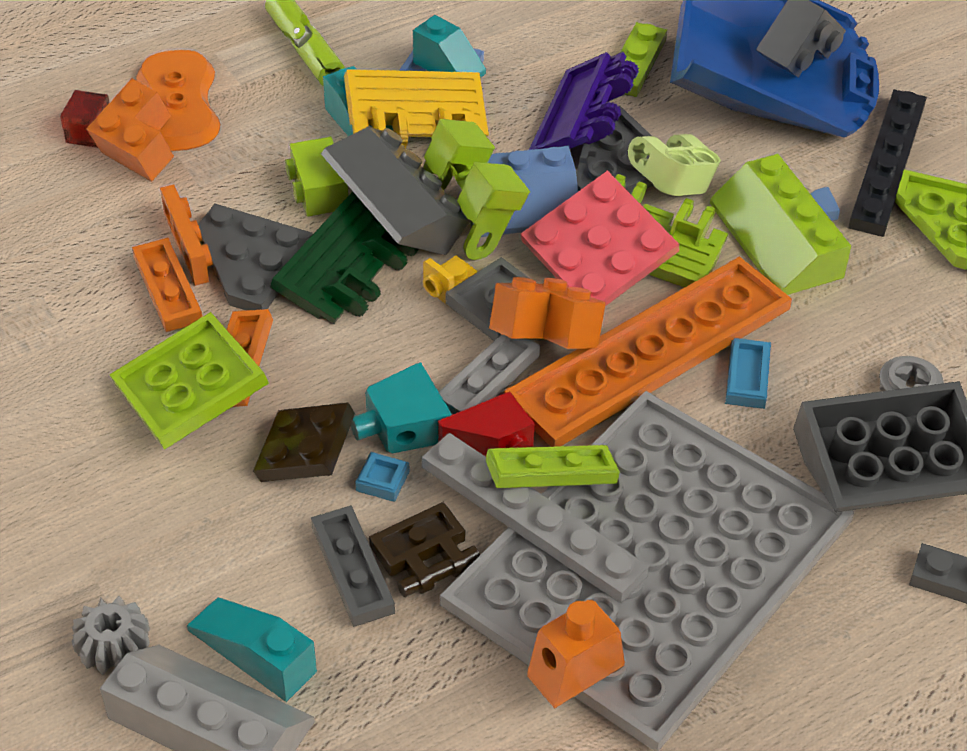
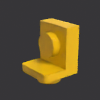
[423,255,479,306]

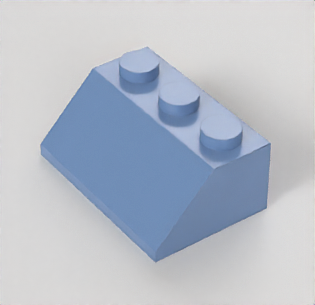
[470,146,578,237]

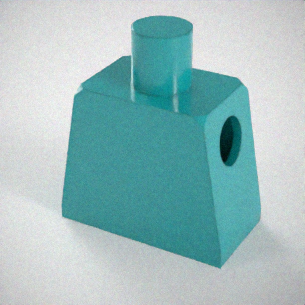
[350,362,452,454]

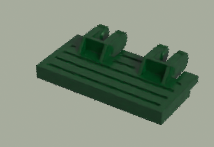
[270,191,419,324]

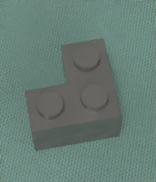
[756,0,846,78]

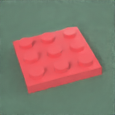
[521,170,679,306]

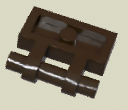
[369,501,480,597]

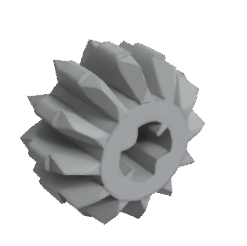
[72,596,150,675]

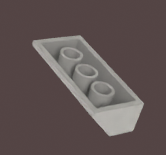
[100,645,315,751]

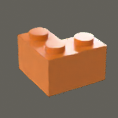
[87,78,174,182]
[489,277,606,349]

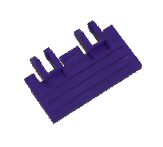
[529,52,639,150]

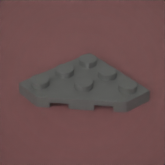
[576,106,654,194]
[198,203,313,310]

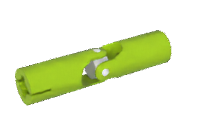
[265,0,345,86]

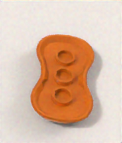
[136,50,220,151]

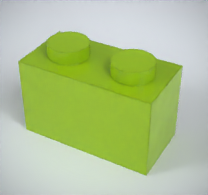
[285,136,348,217]

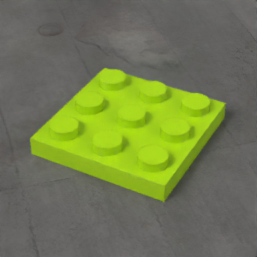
[109,312,269,450]

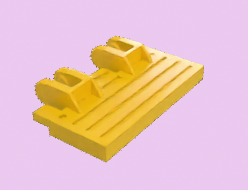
[344,69,489,148]

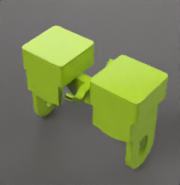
[423,119,530,260]

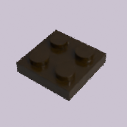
[253,402,355,482]

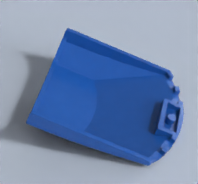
[670,0,880,138]

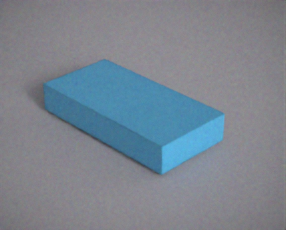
[725,338,771,409]

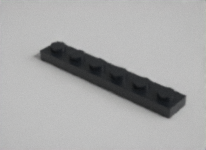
[848,89,927,237]

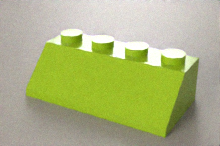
[709,154,851,295]

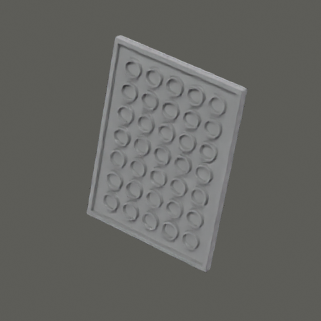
[440,391,854,751]

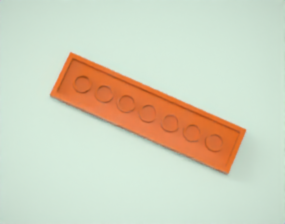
[504,256,792,447]

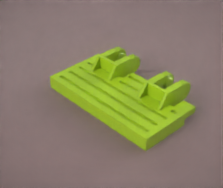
[615,174,728,288]

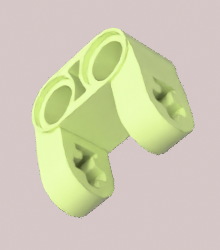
[628,134,721,196]

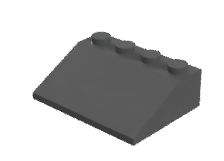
[793,381,967,513]

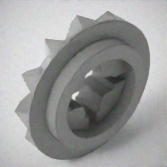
[879,356,944,391]

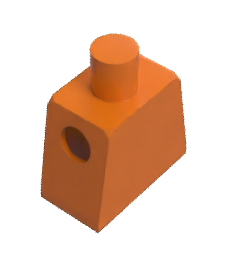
[527,600,625,709]

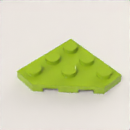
[895,169,967,270]

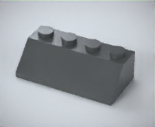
[321,126,471,255]

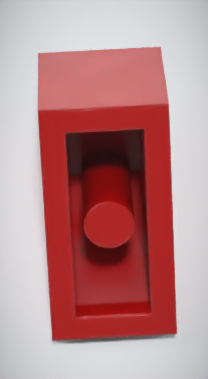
[438,391,535,457]

